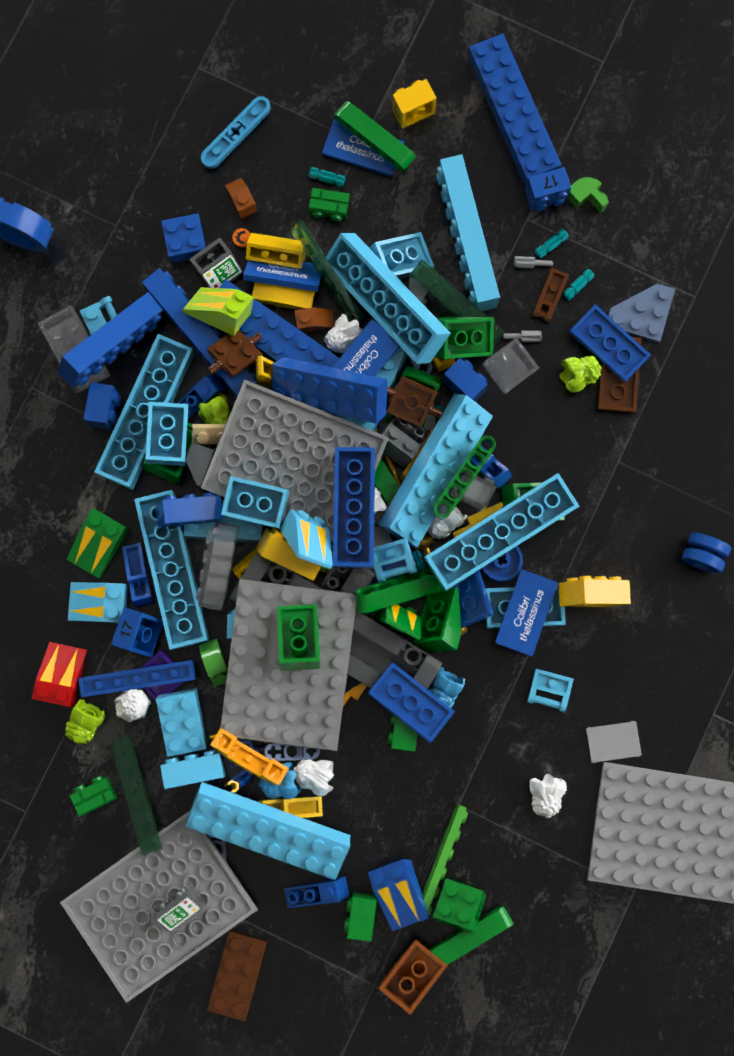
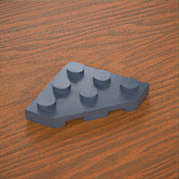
[608,284,675,343]

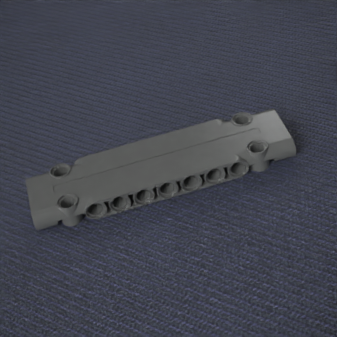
[229,551,442,689]

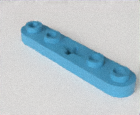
[201,96,271,169]

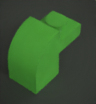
[568,177,609,213]
[199,639,228,687]

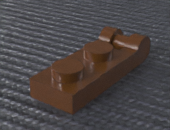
[532,268,569,323]

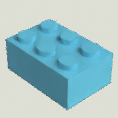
[145,402,188,466]
[221,476,290,528]
[156,688,208,757]
[160,750,227,789]

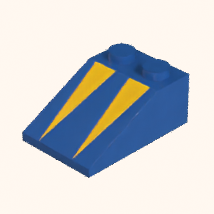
[368,859,429,931]

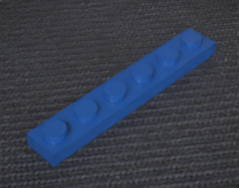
[78,660,196,698]

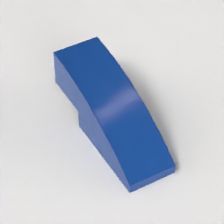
[470,446,512,489]
[122,542,154,607]

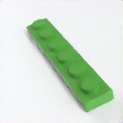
[422,803,468,921]

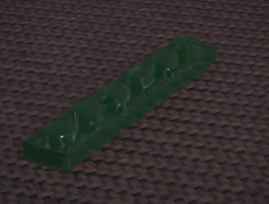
[291,220,364,321]
[410,260,505,347]
[110,736,163,856]

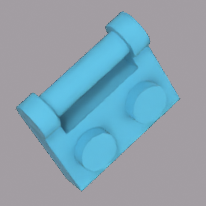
[80,296,117,335]
[374,538,417,582]
[527,669,574,713]

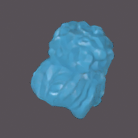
[427,667,465,708]
[258,762,302,799]

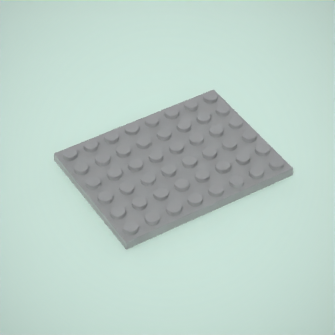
[201,379,389,541]
[221,579,356,751]
[587,762,734,904]
[60,811,258,1003]

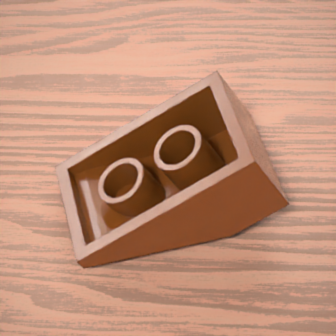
[379,939,447,1015]

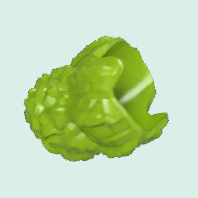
[559,356,602,392]
[198,393,231,424]
[65,700,105,744]

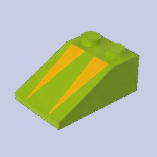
[182,287,254,336]

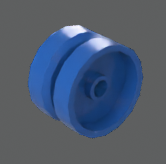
[681,532,732,574]
[480,546,523,583]

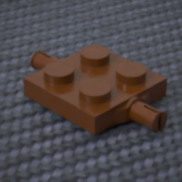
[207,330,262,379]
[386,376,443,427]

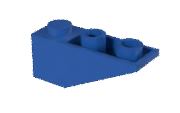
[178,374,228,421]
[284,876,350,908]

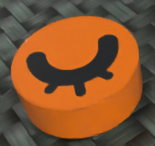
[232,228,250,248]

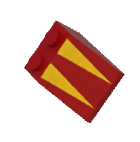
[31,642,88,707]

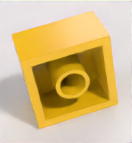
[392,79,437,129]

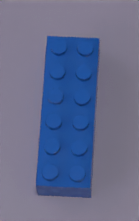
[57,292,164,389]
[272,357,387,424]
[333,447,375,569]

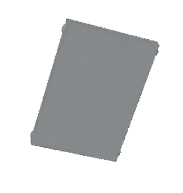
[586,721,642,763]

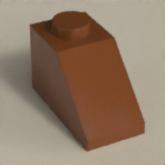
[225,178,257,219]
[295,307,335,334]

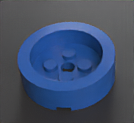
[0,197,54,252]

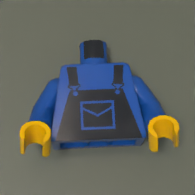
[209,734,265,793]

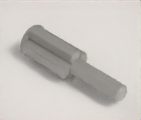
[514,256,553,268]
[503,331,542,342]

